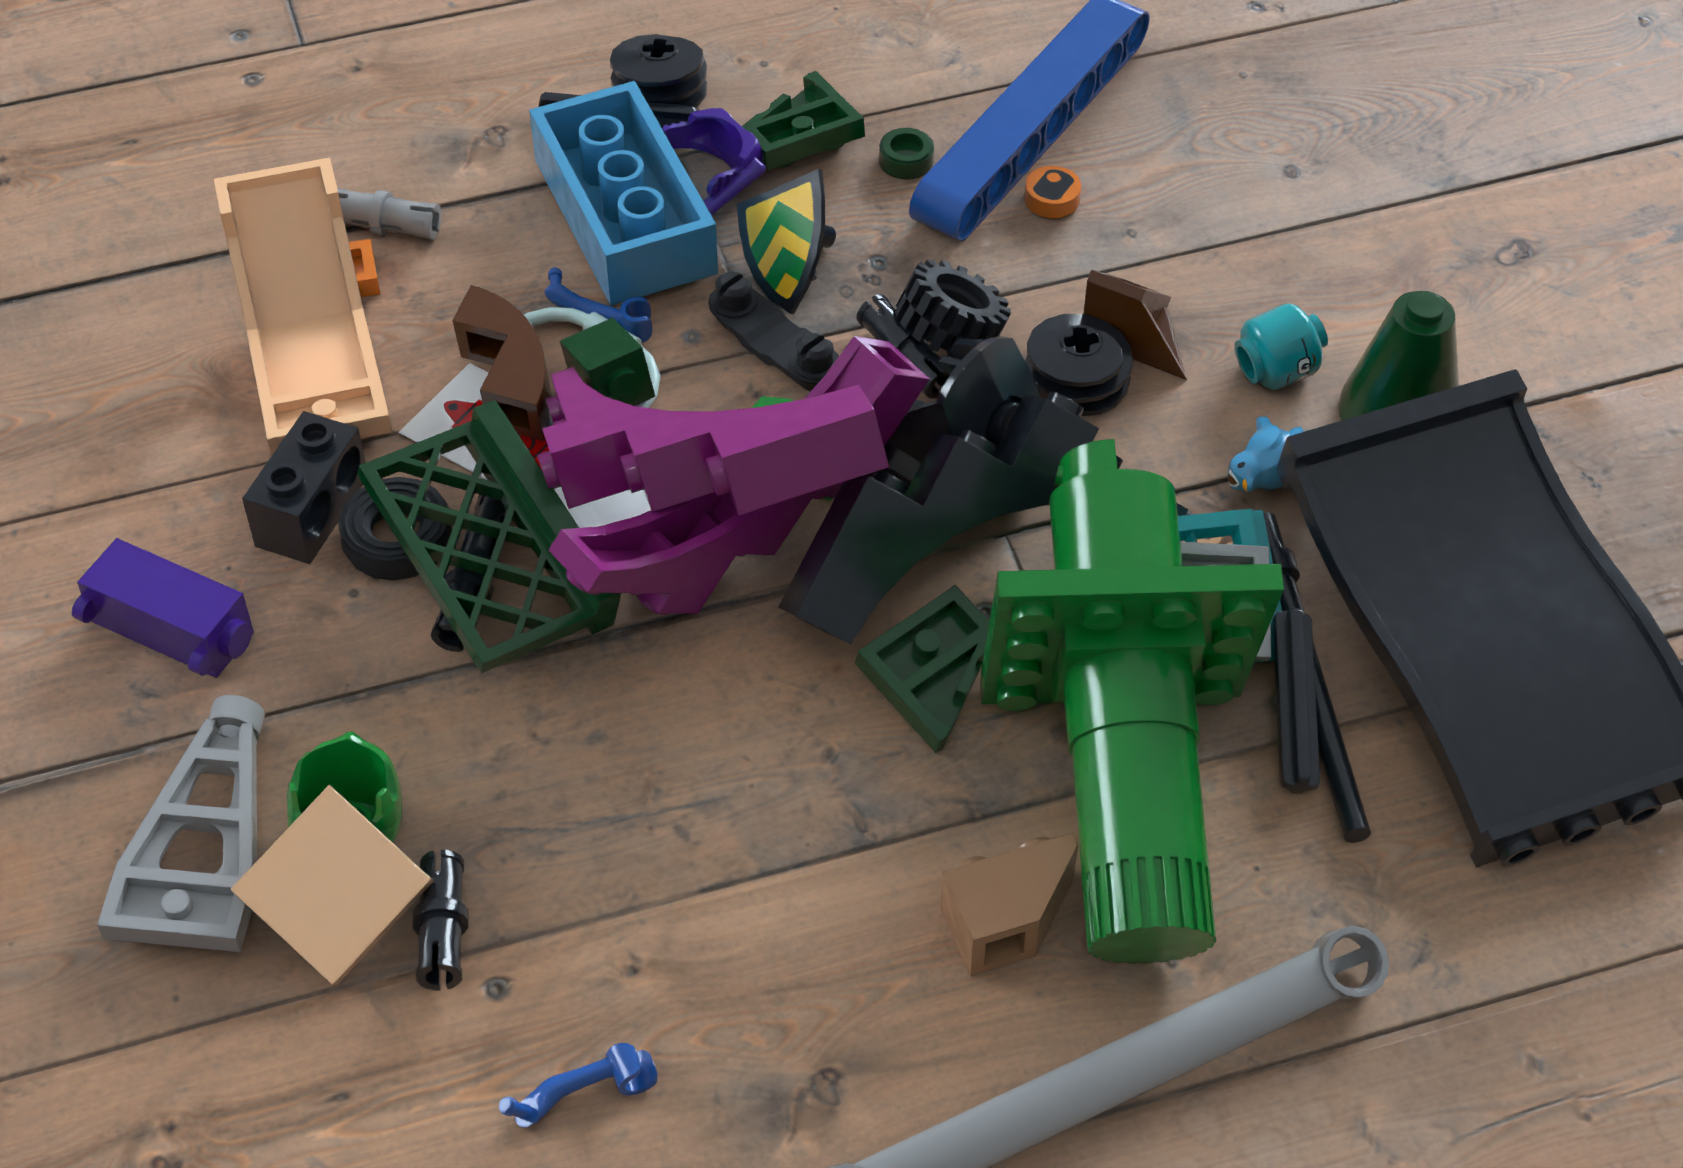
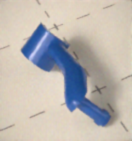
[544,267,653,343]
[499,1043,658,1128]

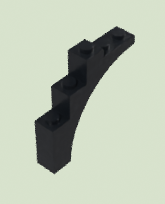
[778,392,1189,644]

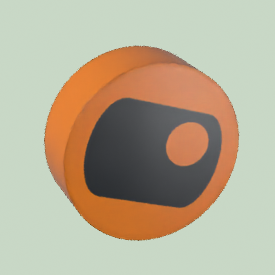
[1024,166,1081,218]

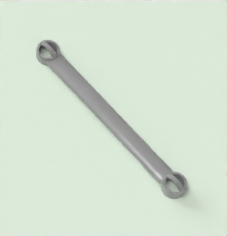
[825,926,1389,1168]

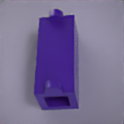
[72,538,254,678]

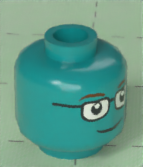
[1234,304,1328,390]

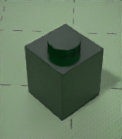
[560,318,656,406]

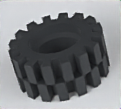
[895,260,1011,359]

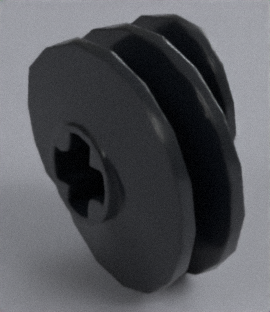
[610,34,707,107]
[1025,314,1133,416]

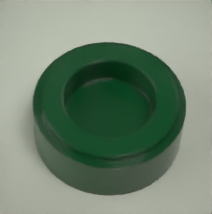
[879,128,934,180]

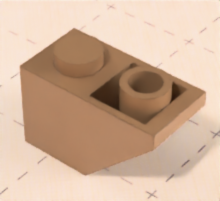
[940,832,1078,976]

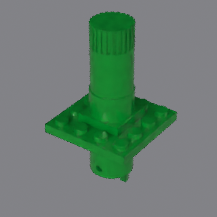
[980,439,1284,964]

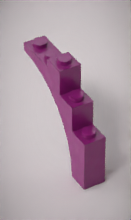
[549,336,930,615]
[537,367,889,515]

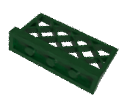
[358,400,622,674]

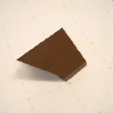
[1083,270,1187,380]

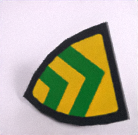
[737,169,836,314]

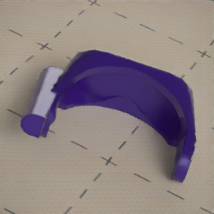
[662,108,766,216]

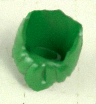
[287,731,402,843]

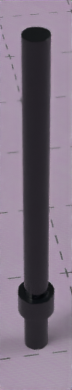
[1264,512,1371,843]

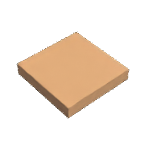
[230,785,434,986]

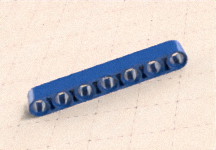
[909,0,1150,241]

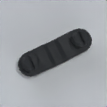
[708,272,839,391]

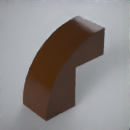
[452,285,552,441]

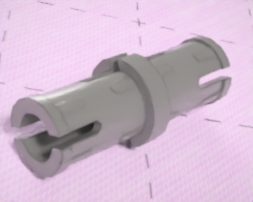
[337,188,442,240]

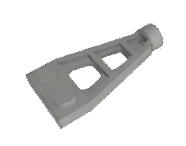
[97,695,265,952]

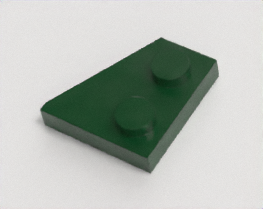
[742,71,865,171]
[855,585,989,753]

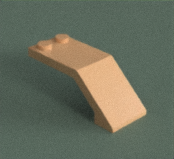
[214,158,392,456]

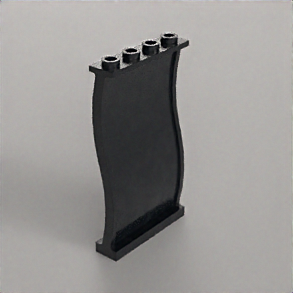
[1276,369,1683,868]

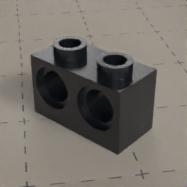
[242,411,366,564]

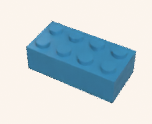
[529,81,718,306]

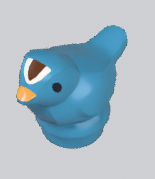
[1228,416,1305,492]

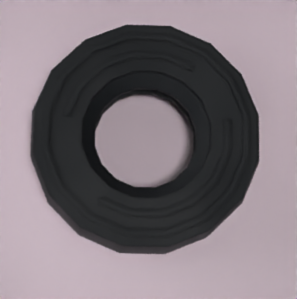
[338,477,452,580]

